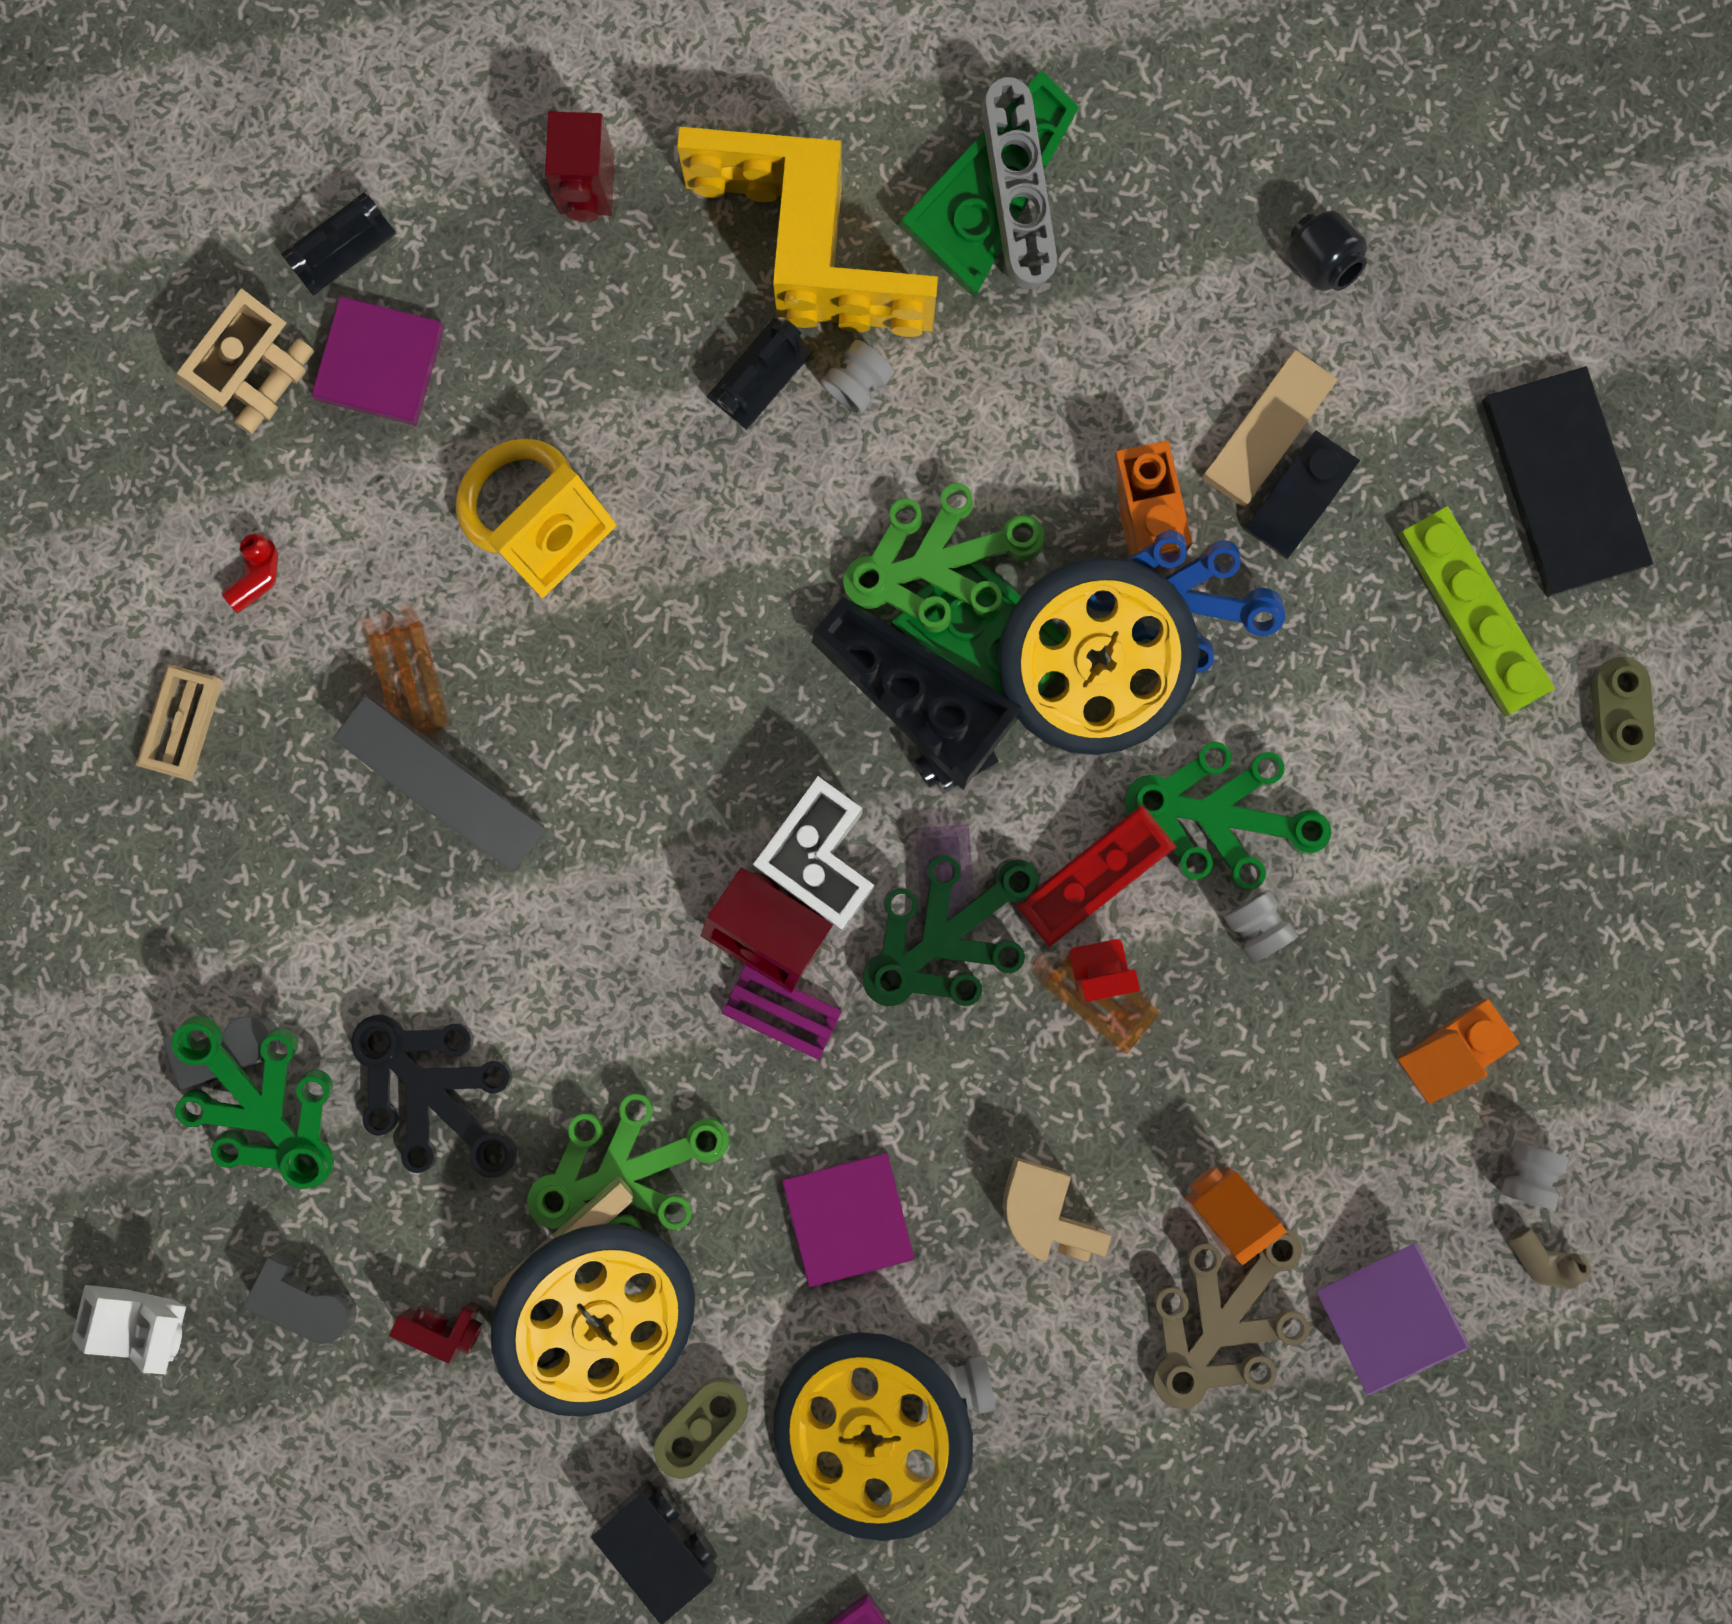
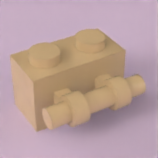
[174,288,314,435]

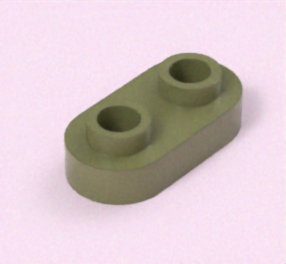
[1591,657,1655,764]
[654,1377,748,1479]

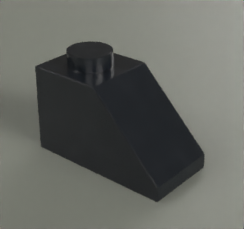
[1244,430,1360,560]

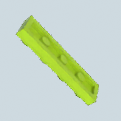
[1398,506,1556,717]

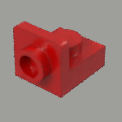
[1068,939,1140,1003]

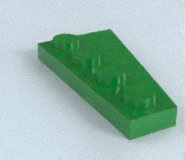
[899,70,1079,297]

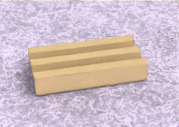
[136,664,223,781]

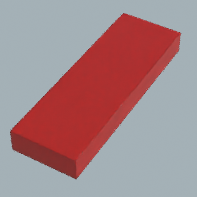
[1016,804,1177,947]

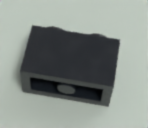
[591,1481,717,1624]

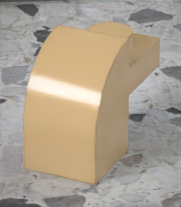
[1003,1157,1112,1262]

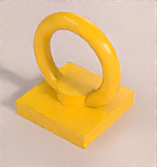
[455,439,617,599]

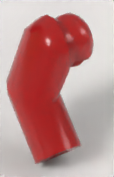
[221,533,278,613]

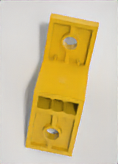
[677,127,938,337]

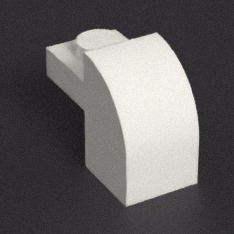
[72,1285,186,1374]

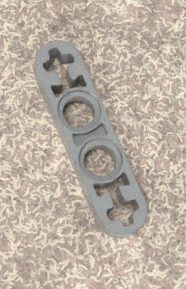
[981,77,1057,289]

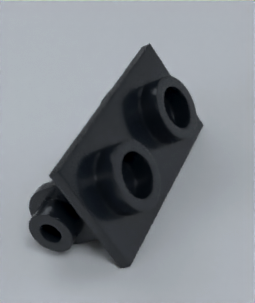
[281,192,397,296]
[706,318,814,430]

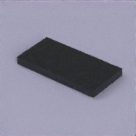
[1482,366,1653,597]

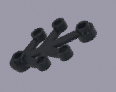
[351,1015,517,1178]

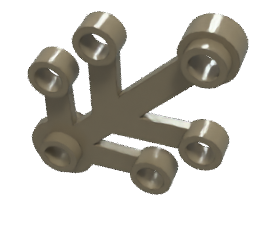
[1153,1227,1310,1409]

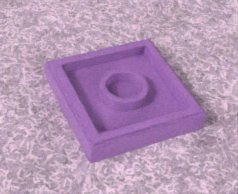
[1317,1243,1471,1395]

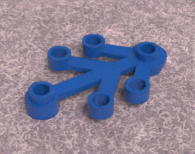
[1087,530,1285,673]

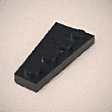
[811,597,1022,790]

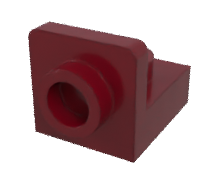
[389,1301,483,1364]

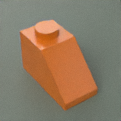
[1184,1166,1287,1266]

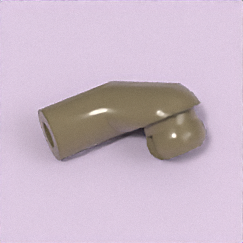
[1507,1226,1591,1289]

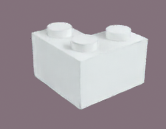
[753,776,874,932]

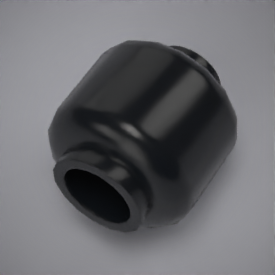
[1287,211,1367,291]

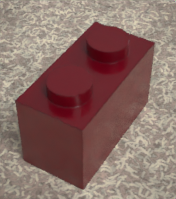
[545,111,615,222]
[700,867,833,993]

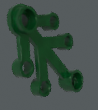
[862,854,1039,1006]

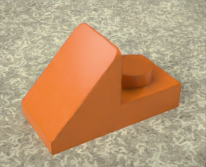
[1396,999,1520,1104]

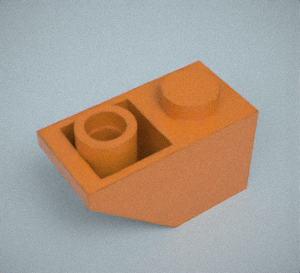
[1115,440,1193,557]

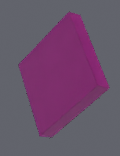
[311,296,445,426]
[782,1152,915,1287]

